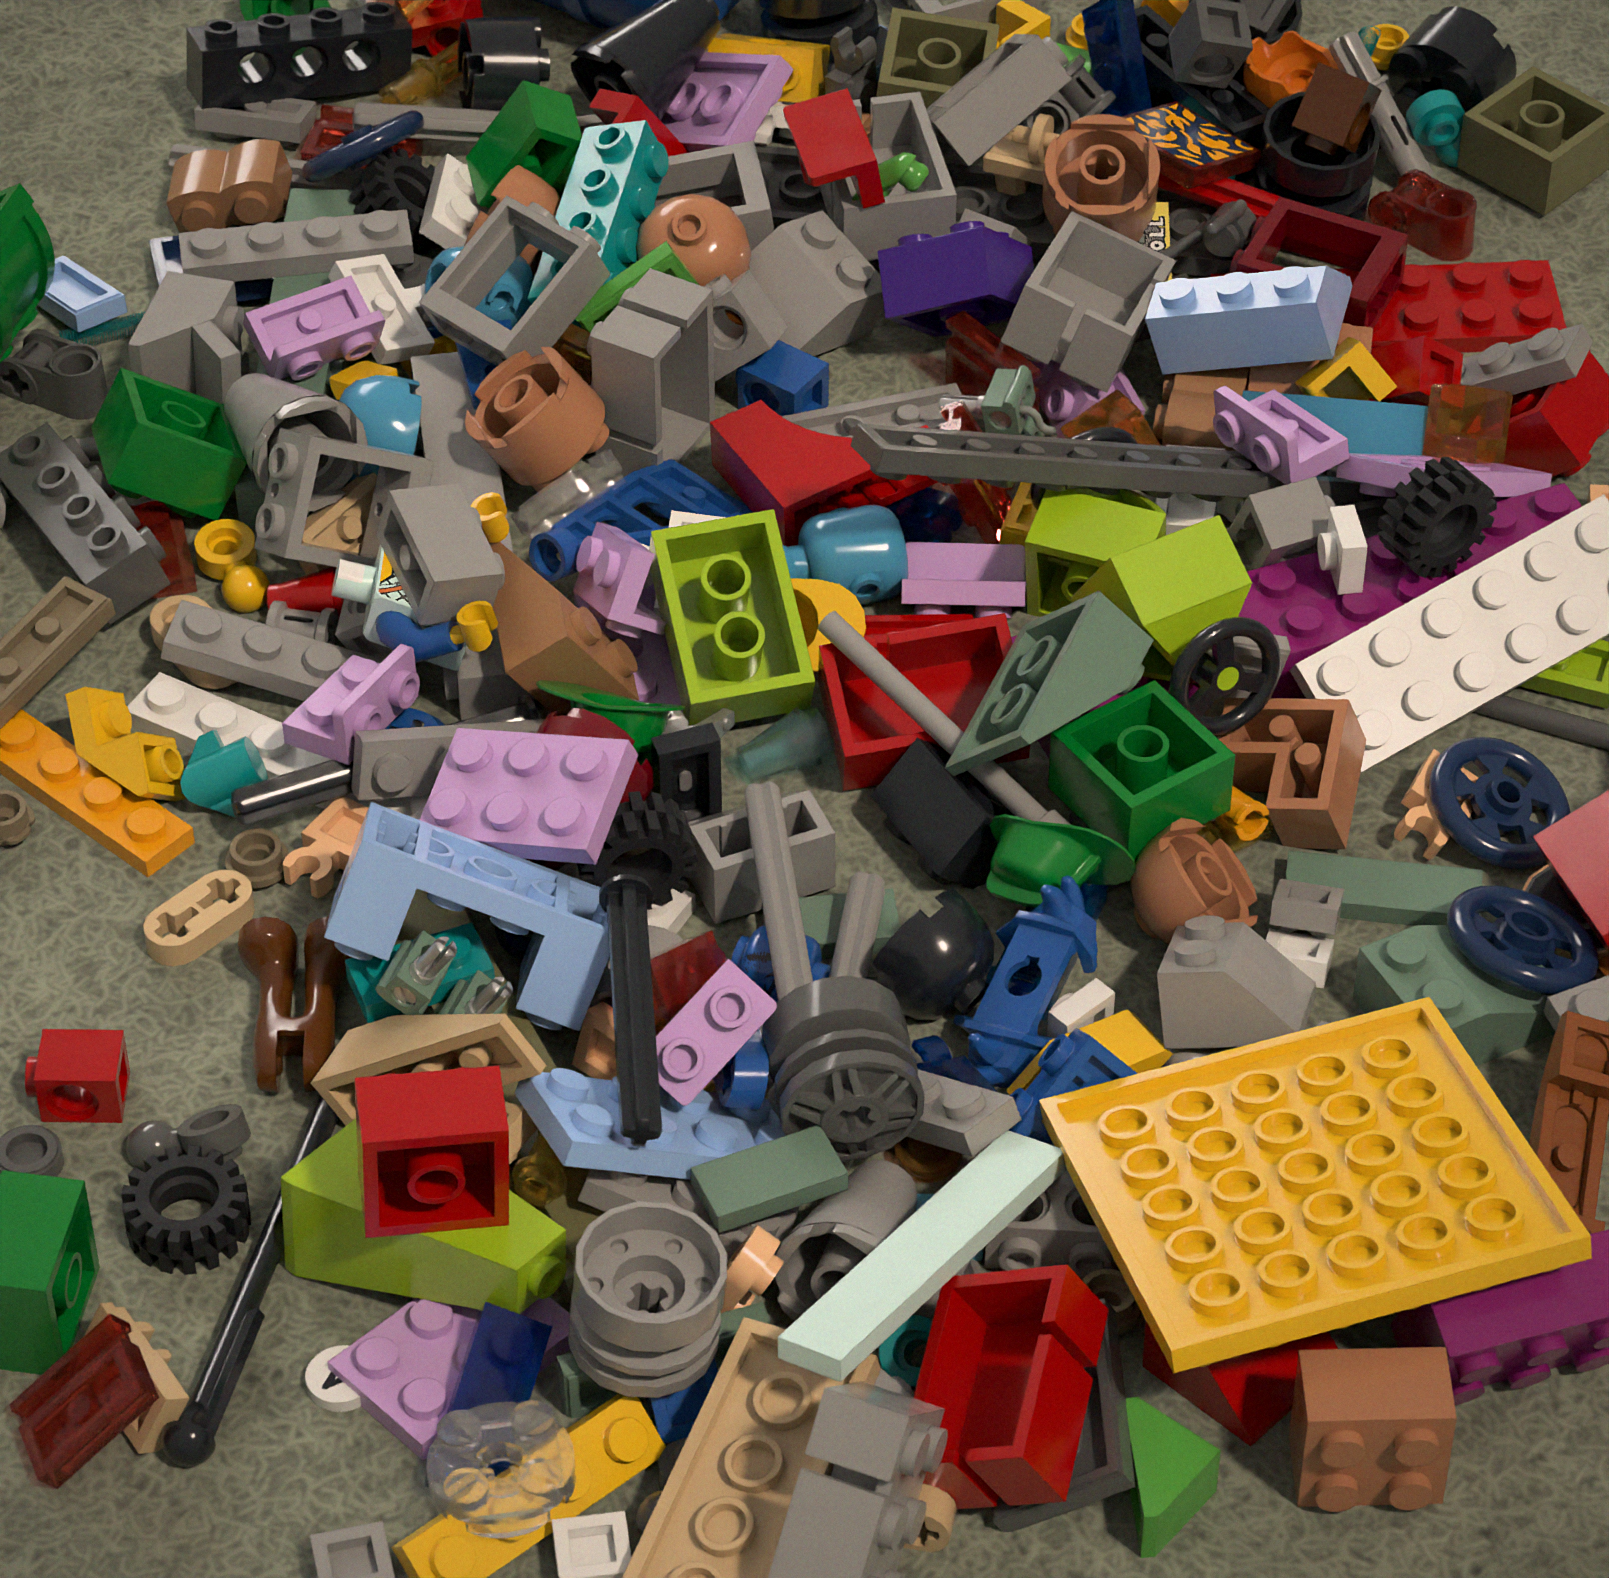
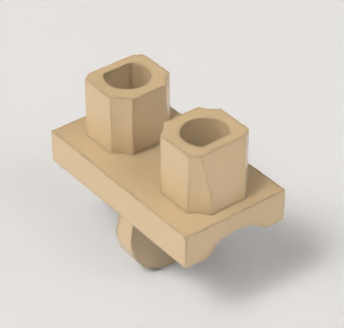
[983,114,1060,196]

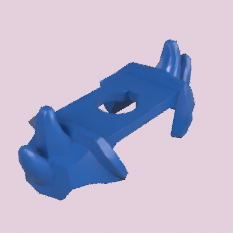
[954,875,1098,1088]

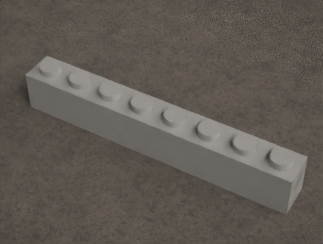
[411,352,535,720]

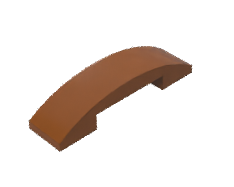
[1529,1010,1609,1234]

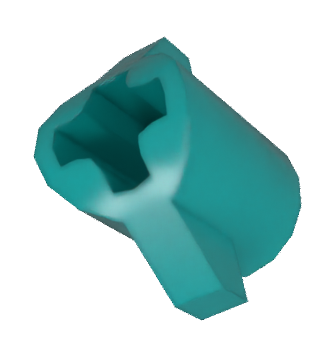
[180,729,268,817]

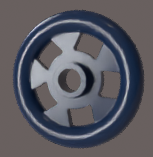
[302,110,425,183]
[1429,737,1570,869]
[1447,885,1599,995]

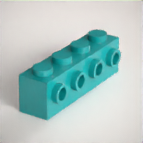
[528,120,669,336]

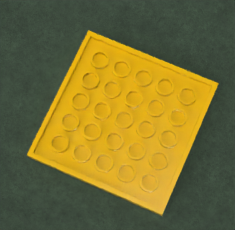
[1039,997,1592,1373]

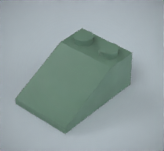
[945,591,1153,776]
[1353,925,1555,1066]

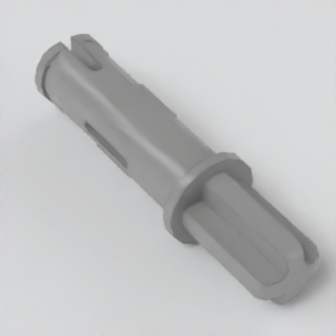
[1329,31,1434,191]

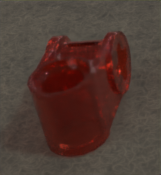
[1368,169,1477,262]

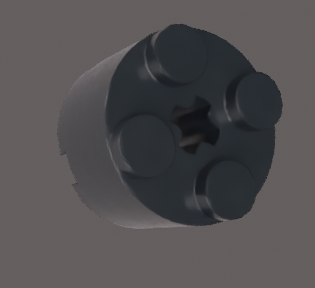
[1388,6,1517,119]
[457,16,550,111]

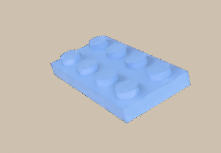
[514,1068,785,1180]

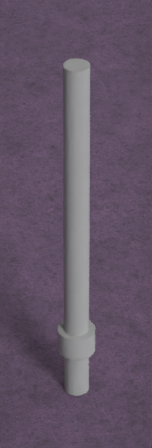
[818,611,1092,886]

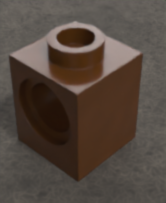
[1292,62,1382,156]

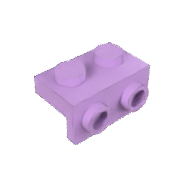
[243,275,385,380]
[1213,386,1349,485]
[573,522,667,639]
[901,542,1026,618]

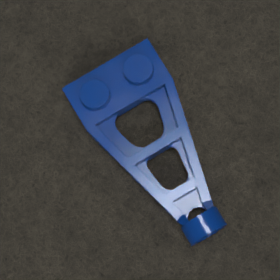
[529,459,753,581]

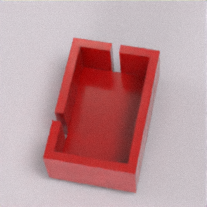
[818,613,1031,791]
[914,1264,1109,1509]

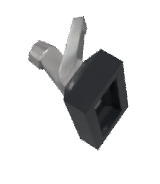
[651,708,735,822]

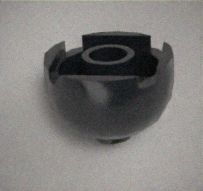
[865,888,995,1021]

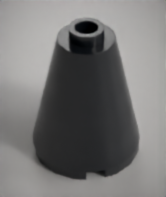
[570,0,720,121]

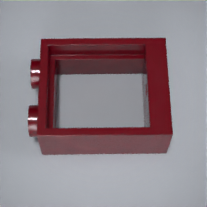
[1229,197,1409,328]

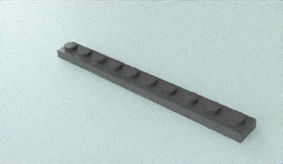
[851,423,1399,505]

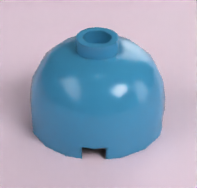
[339,375,422,483]

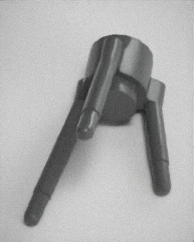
[1160,199,1257,259]

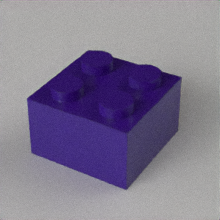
[878,221,1034,337]

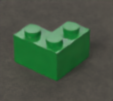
[465,80,582,208]

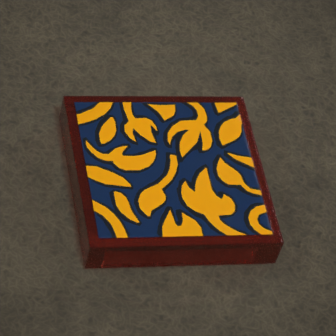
[1122,101,1261,189]

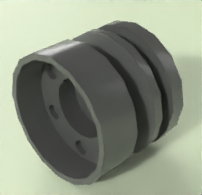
[762,976,925,1161]

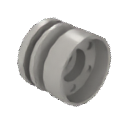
[569,1201,727,1398]

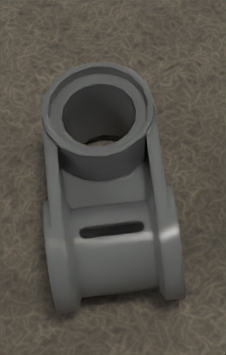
[1018,54,1116,135]
[0,329,108,420]

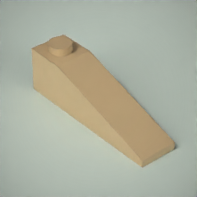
[311,1014,546,1125]

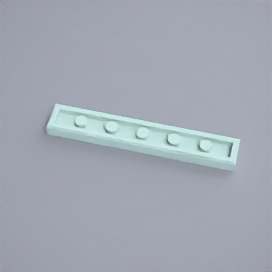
[778,1130,1066,1382]

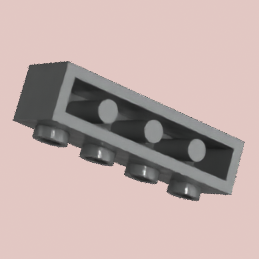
[0,422,171,624]

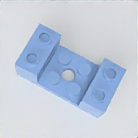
[324,802,610,1031]

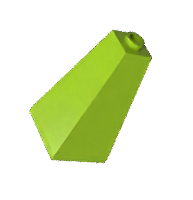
[280,1118,567,1316]

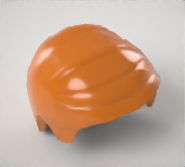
[1244,31,1339,109]

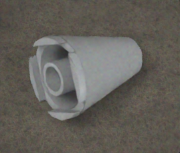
[224,373,368,512]
[775,1160,917,1322]

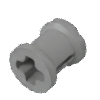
[265,600,339,645]

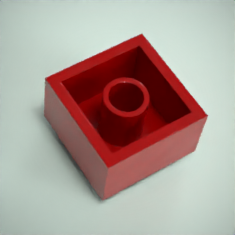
[355,1065,509,1238]

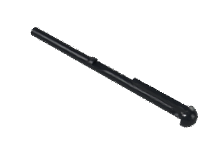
[161,1095,339,1467]

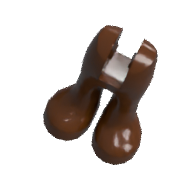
[238,916,353,1093]

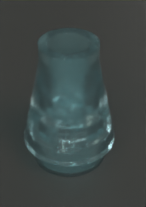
[736,707,834,783]

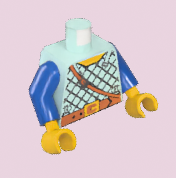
[331,492,510,671]

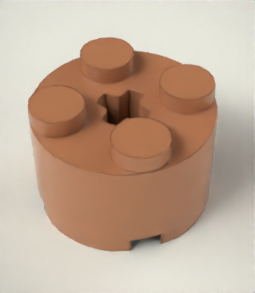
[1042,114,1160,242]
[465,347,609,493]

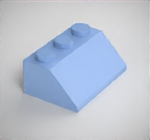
[1145,266,1352,374]

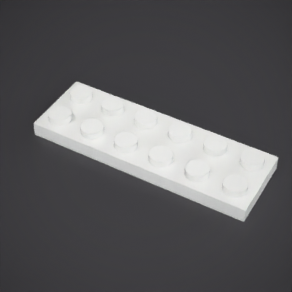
[1289,494,1609,774]

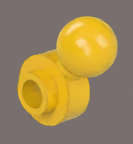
[194,519,270,613]

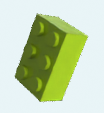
[649,509,815,726]

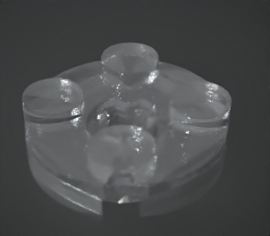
[510,449,627,541]
[426,1400,576,1538]

